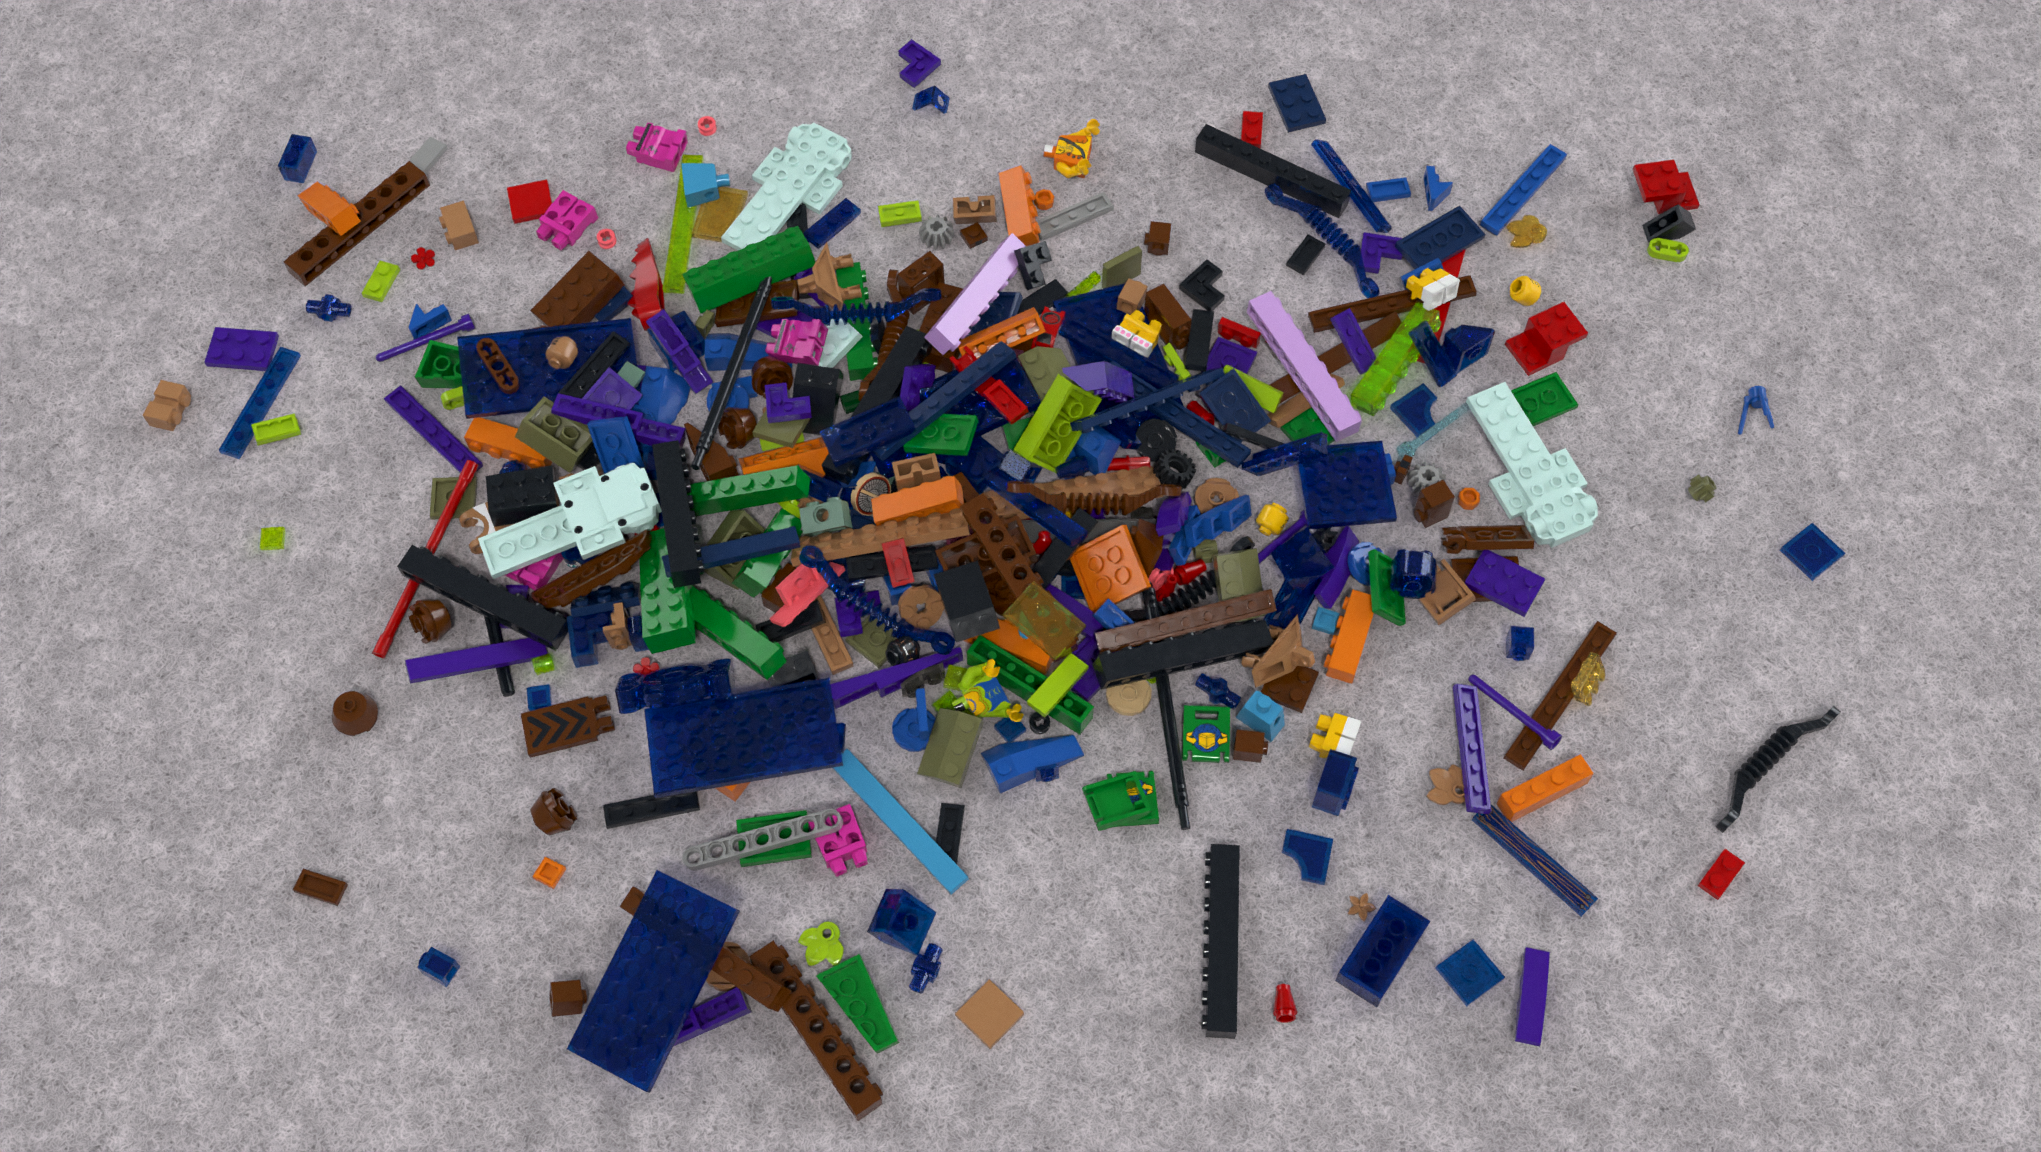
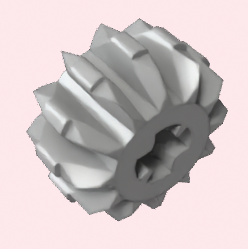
[919,214,954,250]
[1408,462,1446,494]

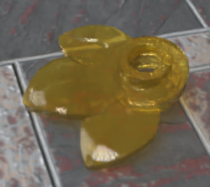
[1506,215,1547,248]

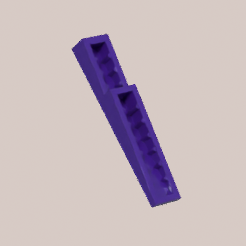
[551,393,686,449]
[826,647,963,709]
[602,987,752,1073]

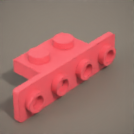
[770,559,845,627]

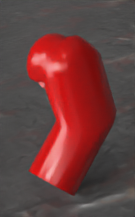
[1032,531,1052,554]
[1156,574,1178,602]

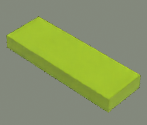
[1220,365,1284,413]
[1027,653,1089,717]

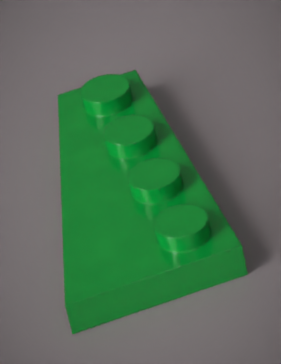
[816,954,899,1054]

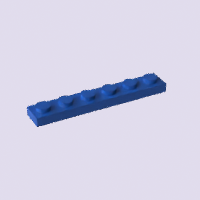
[1480,144,1567,236]

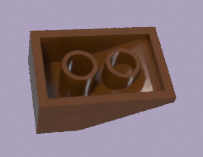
[684,423,739,481]

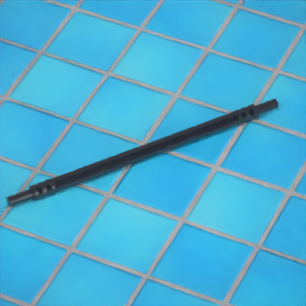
[691,277,772,470]
[1142,581,1190,830]

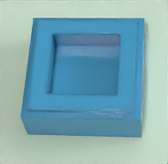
[1312,607,1340,635]

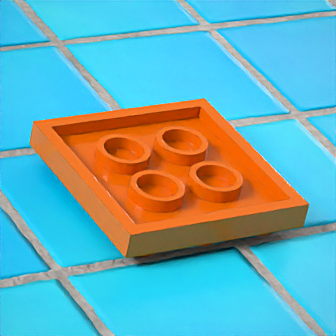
[1070,525,1151,613]

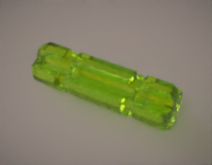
[1067,271,1101,304]

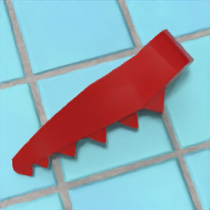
[628,238,665,331]

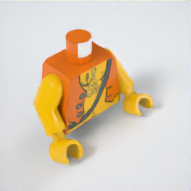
[1043,119,1100,178]

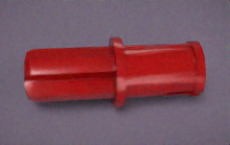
[1107,455,1150,472]

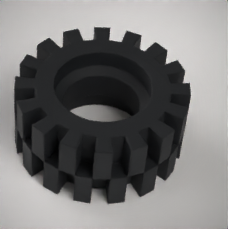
[1153,449,1196,490]

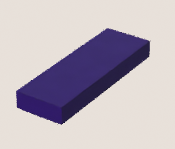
[1330,308,1380,375]

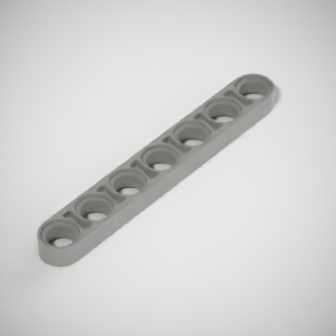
[682,809,843,871]

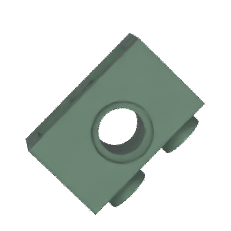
[799,497,852,537]

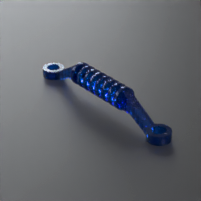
[1265,183,1380,299]
[771,288,941,326]
[799,545,955,655]

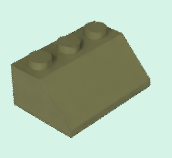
[1018,346,1073,402]
[515,397,593,473]
[704,510,765,590]
[1212,548,1266,623]
[917,708,984,788]

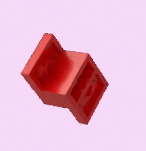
[1633,159,1700,214]
[1505,302,1588,376]

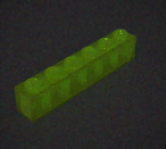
[1350,302,1441,416]

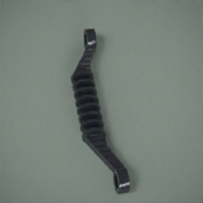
[1104,536,1255,630]
[1716,706,1841,833]

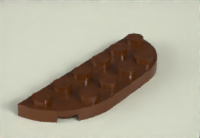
[531,529,652,608]

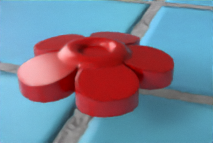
[411,247,435,270]
[633,657,660,683]

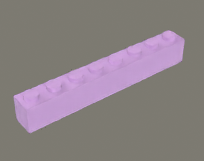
[924,233,1026,355]
[1247,291,1362,442]

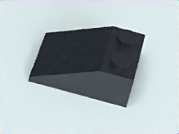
[792,363,843,437]
[934,560,1000,643]

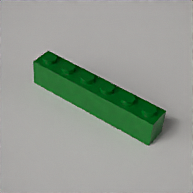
[836,262,878,381]
[687,465,810,517]
[692,586,787,680]
[967,635,1094,735]

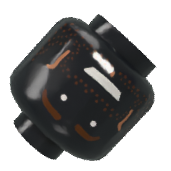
[885,635,920,666]

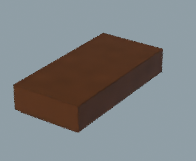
[293,869,348,906]

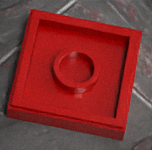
[507,179,552,224]

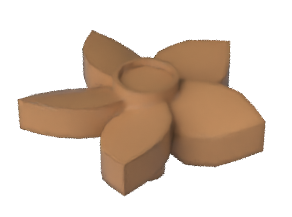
[1348,893,1376,922]

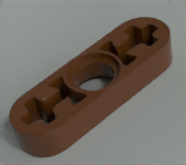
[476,338,519,394]

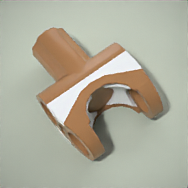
[459,502,516,554]

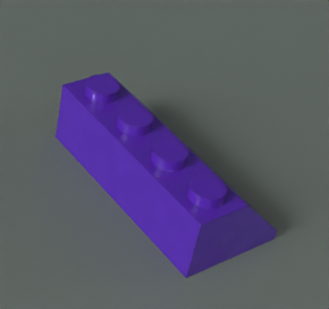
[1062,361,1134,404]

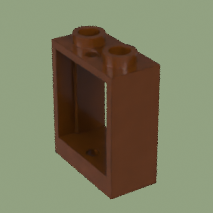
[897,251,945,315]
[1144,283,1192,350]

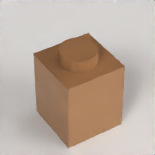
[1117,278,1148,315]

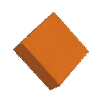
[532,857,566,889]

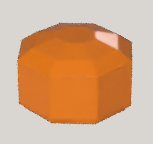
[1034,189,1054,210]
[1458,488,1480,510]

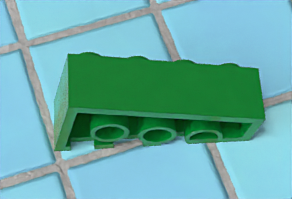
[415,340,516,389]
[732,508,803,598]

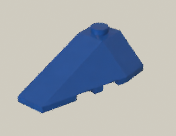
[705,333,793,371]
[638,366,691,454]
[1073,425,1122,475]
[981,735,1084,793]

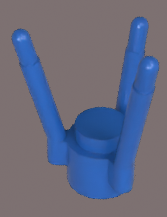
[1738,386,1774,435]

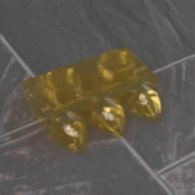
[1571,652,1605,706]

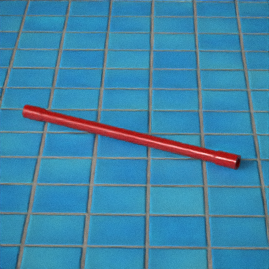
[372,460,479,659]

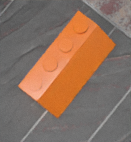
[738,437,829,478]

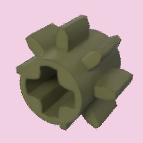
[1688,474,1717,503]
[1193,539,1218,563]

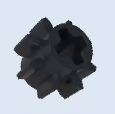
[1310,525,1338,552]

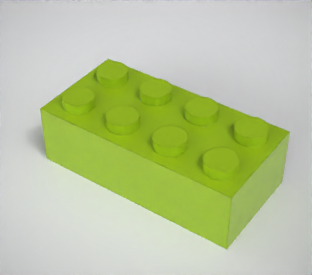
[1014,374,1102,474]

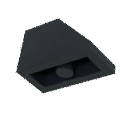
[1642,204,1696,243]

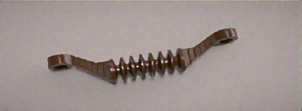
[859,269,910,401]
[1007,481,1181,516]

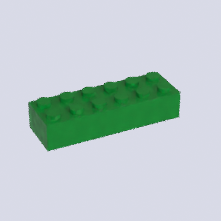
[682,226,815,314]
[639,528,696,654]

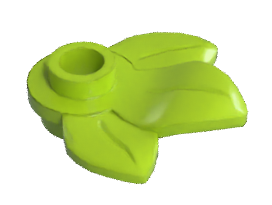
[798,921,844,966]

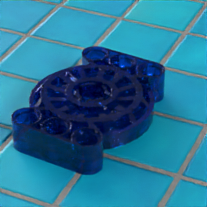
[615,658,735,714]

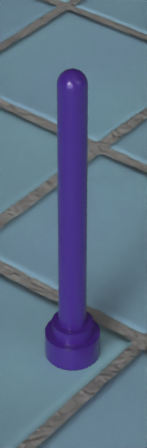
[376,313,475,362]
[1258,506,1320,564]
[1469,675,1562,750]

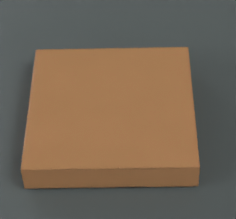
[955,979,1024,1049]

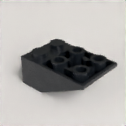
[767,650,833,732]

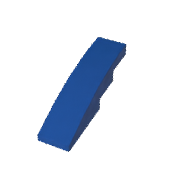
[1184,495,1252,547]

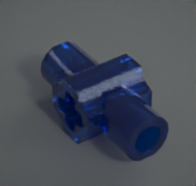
[306,294,352,322]
[1195,673,1241,710]
[909,943,943,994]

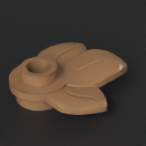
[1427,764,1465,805]

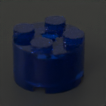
[1390,549,1437,599]

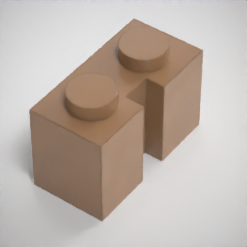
[953,195,997,224]
[439,200,479,251]
[143,380,191,431]
[892,453,941,491]

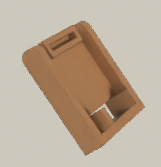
[1407,559,1476,625]

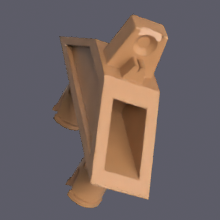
[797,242,862,317]
[1242,614,1315,688]

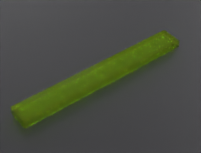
[662,154,704,294]

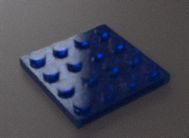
[1294,441,1397,529]

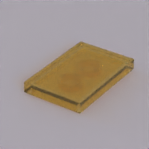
[692,187,748,242]
[1003,581,1086,661]

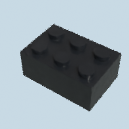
[486,465,560,527]

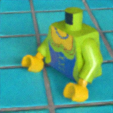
[952,659,1024,722]

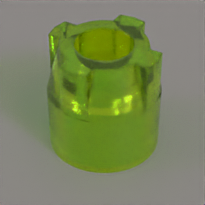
[531,653,555,675]

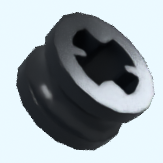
[1030,712,1050,734]

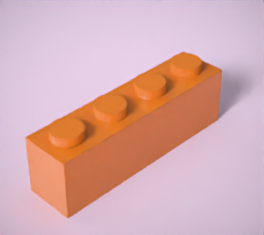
[998,165,1041,246]
[297,181,361,236]
[958,307,1046,359]
[464,416,552,468]
[871,476,964,526]
[1324,589,1374,684]
[963,619,1053,675]
[1497,754,1594,823]

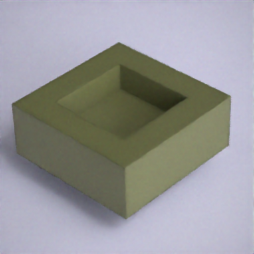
[695,310,715,339]

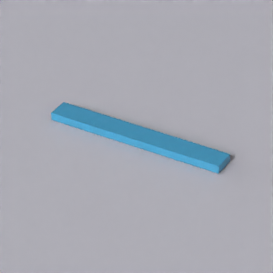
[829,749,969,895]

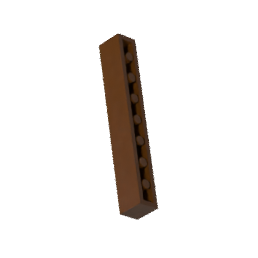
[620,886,791,1012]

